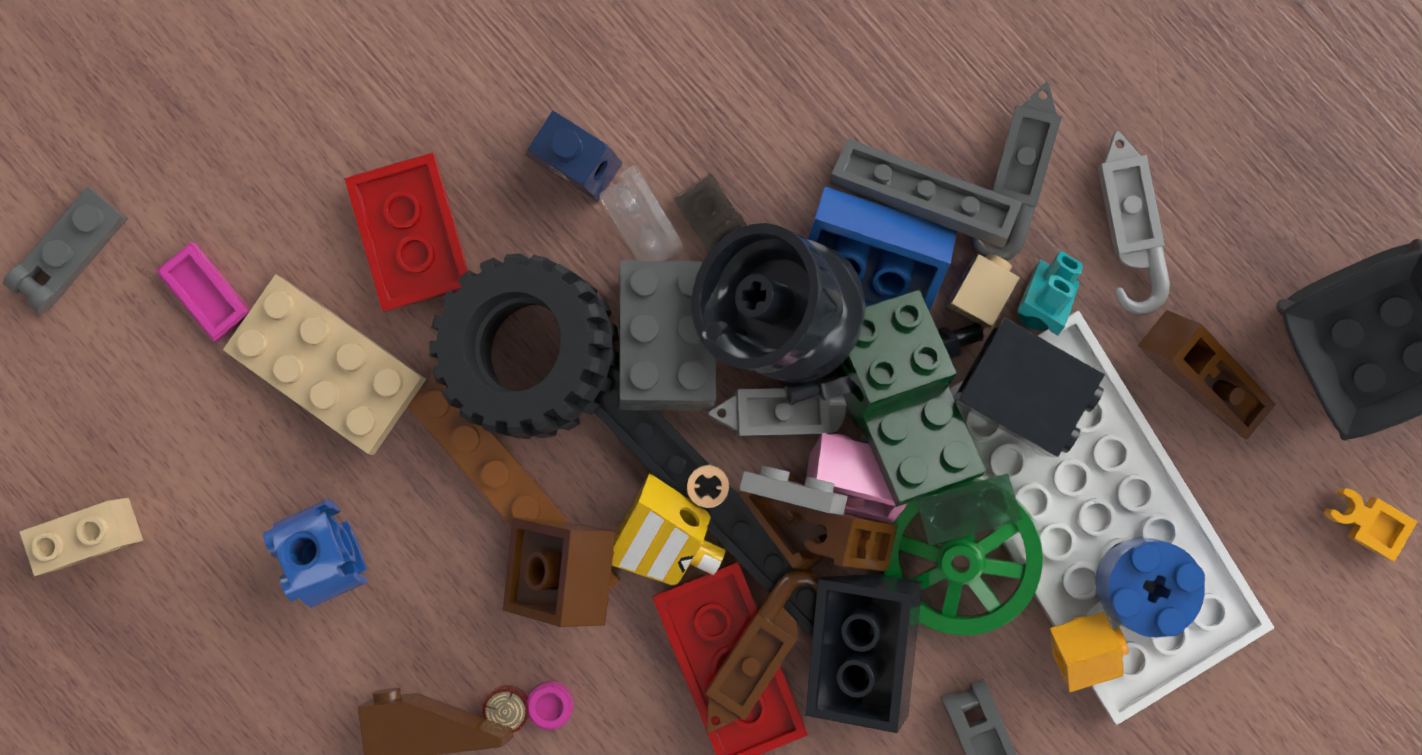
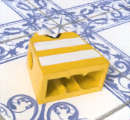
[612,474,725,585]

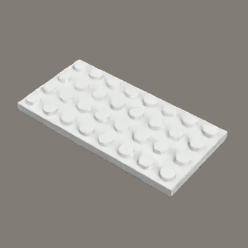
[949,311,1274,726]

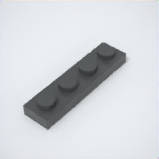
[830,139,1022,248]

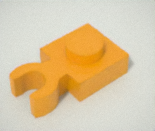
[1324,488,1418,562]

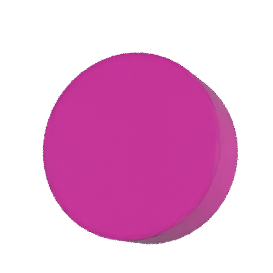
[526,681,574,730]

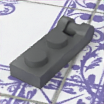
[3,187,128,315]
[940,679,1017,755]

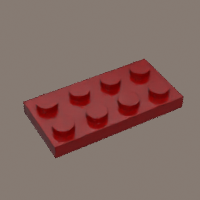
[652,561,808,755]

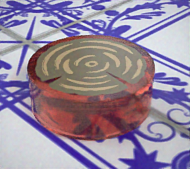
[482,685,529,733]

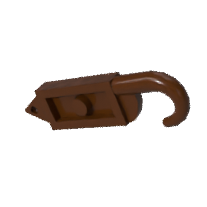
[704,569,820,733]

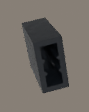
[953,318,1105,457]

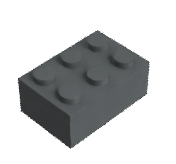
[619,260,716,411]

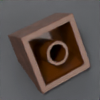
[503,517,615,627]

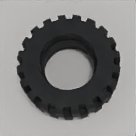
[429,253,619,439]

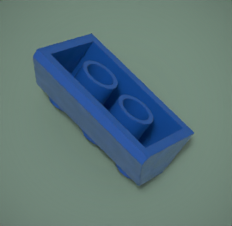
[807,186,957,311]

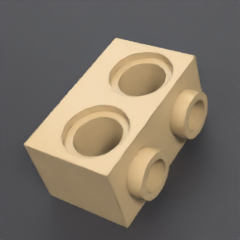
[19,498,143,576]

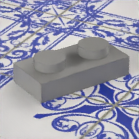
[740,465,848,515]

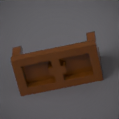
[739,469,827,570]
[804,508,898,571]

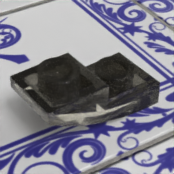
[672,173,747,252]

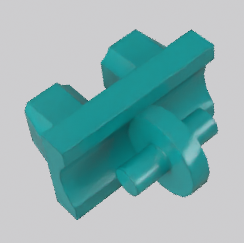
[1017,251,1083,336]

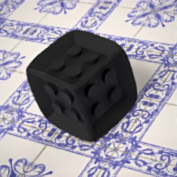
[1276,239,1422,441]

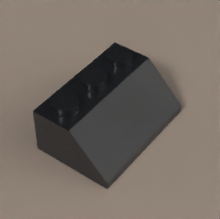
[805,574,923,733]

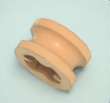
[687,465,729,508]

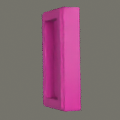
[156,242,250,343]

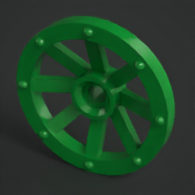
[884,479,1043,636]

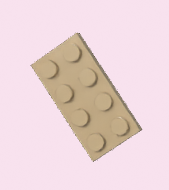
[223,274,426,455]

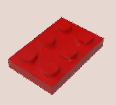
[344,152,469,312]

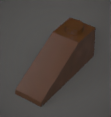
[1138,310,1276,440]
[358,688,514,755]

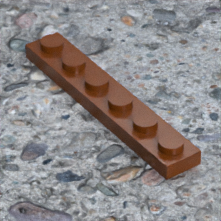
[407,376,621,590]

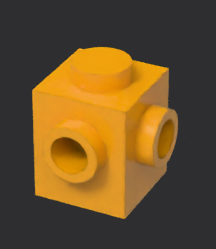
[1050,612,1129,693]

